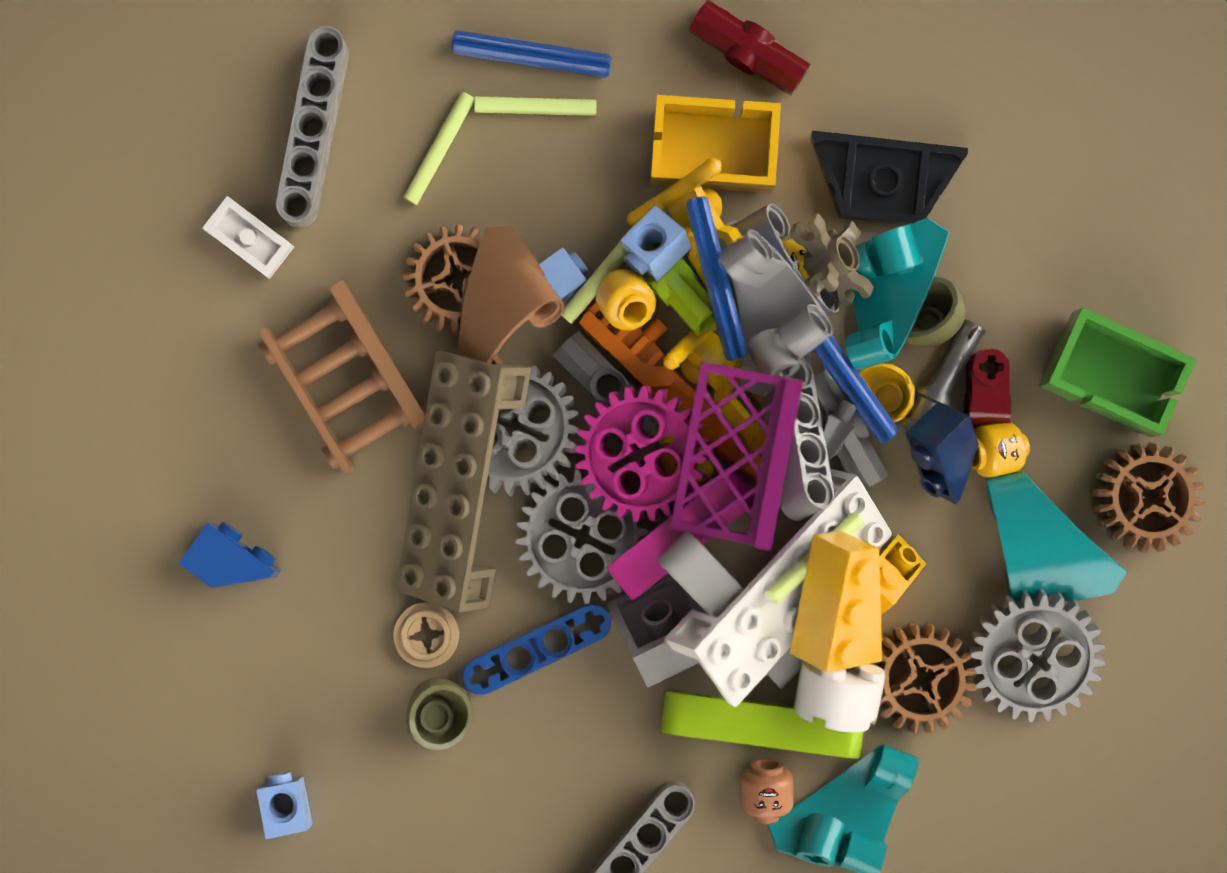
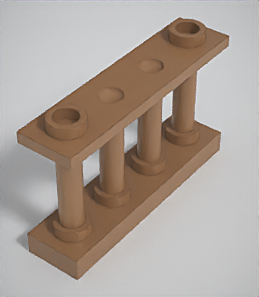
[258,279,426,473]

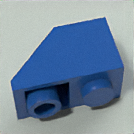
[178,521,281,588]

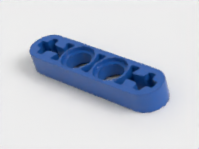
[463,604,611,695]

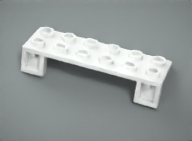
[664,469,892,707]

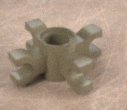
[789,213,874,307]

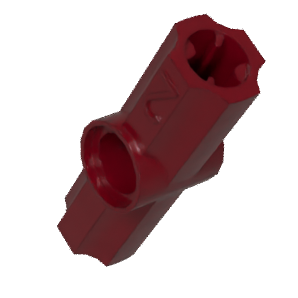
[689,0,811,96]

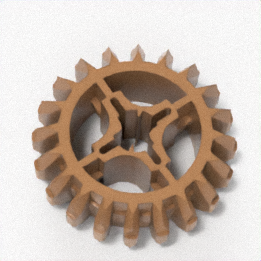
[402,224,481,335]
[1092,442,1206,553]
[878,622,977,734]

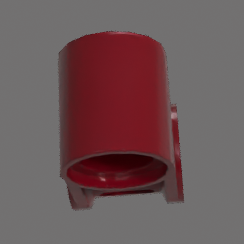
[964,349,1011,427]

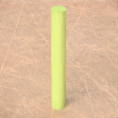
[403,91,475,205]
[475,96,597,116]
[561,219,640,324]
[765,512,864,604]

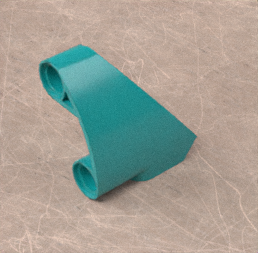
[845,218,950,370]
[985,471,1128,603]
[767,744,919,873]

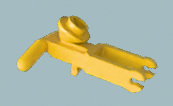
[627,158,741,302]
[664,300,766,450]

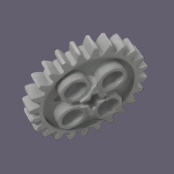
[487,363,581,497]
[515,470,649,604]
[968,589,1105,722]

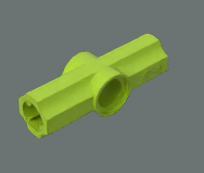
[643,242,716,336]

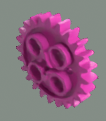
[574,386,710,522]

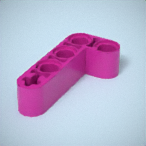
[606,470,755,601]

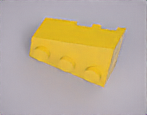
[790,531,882,672]

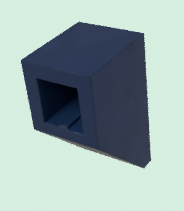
[906,401,979,504]

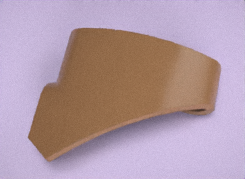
[458,226,564,364]

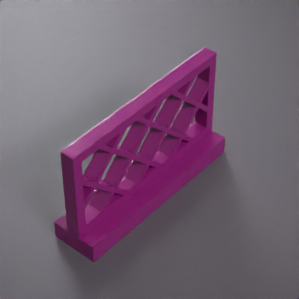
[670,362,803,550]

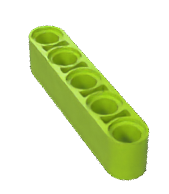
[660,690,864,759]

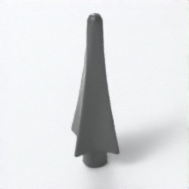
[823,400,857,462]

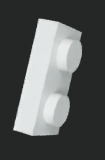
[203,196,294,279]

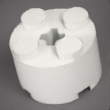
[794,660,885,732]

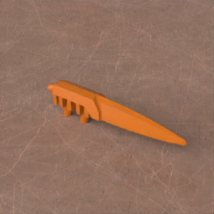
[578,300,762,482]

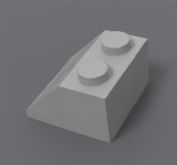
[607,573,704,688]

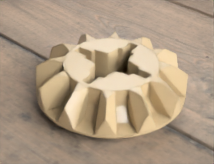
[393,602,460,668]

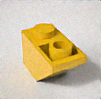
[879,534,927,615]

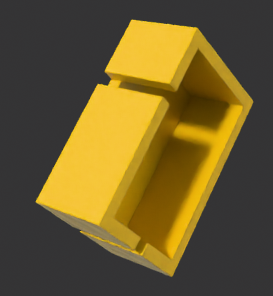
[650,95,781,194]

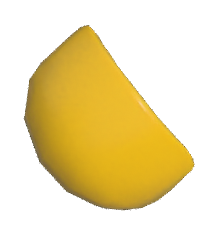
[858,363,915,423]

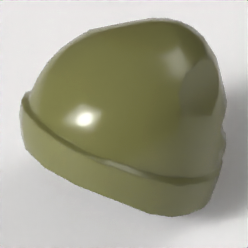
[905,276,966,347]
[406,677,473,750]

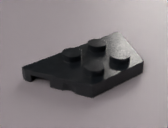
[810,130,968,225]

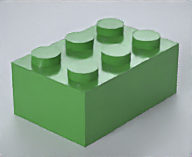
[1038,308,1197,437]

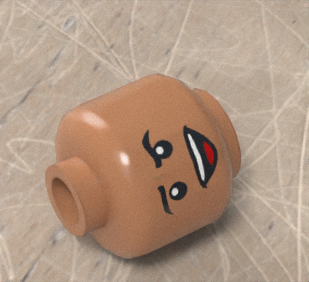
[740,758,794,824]

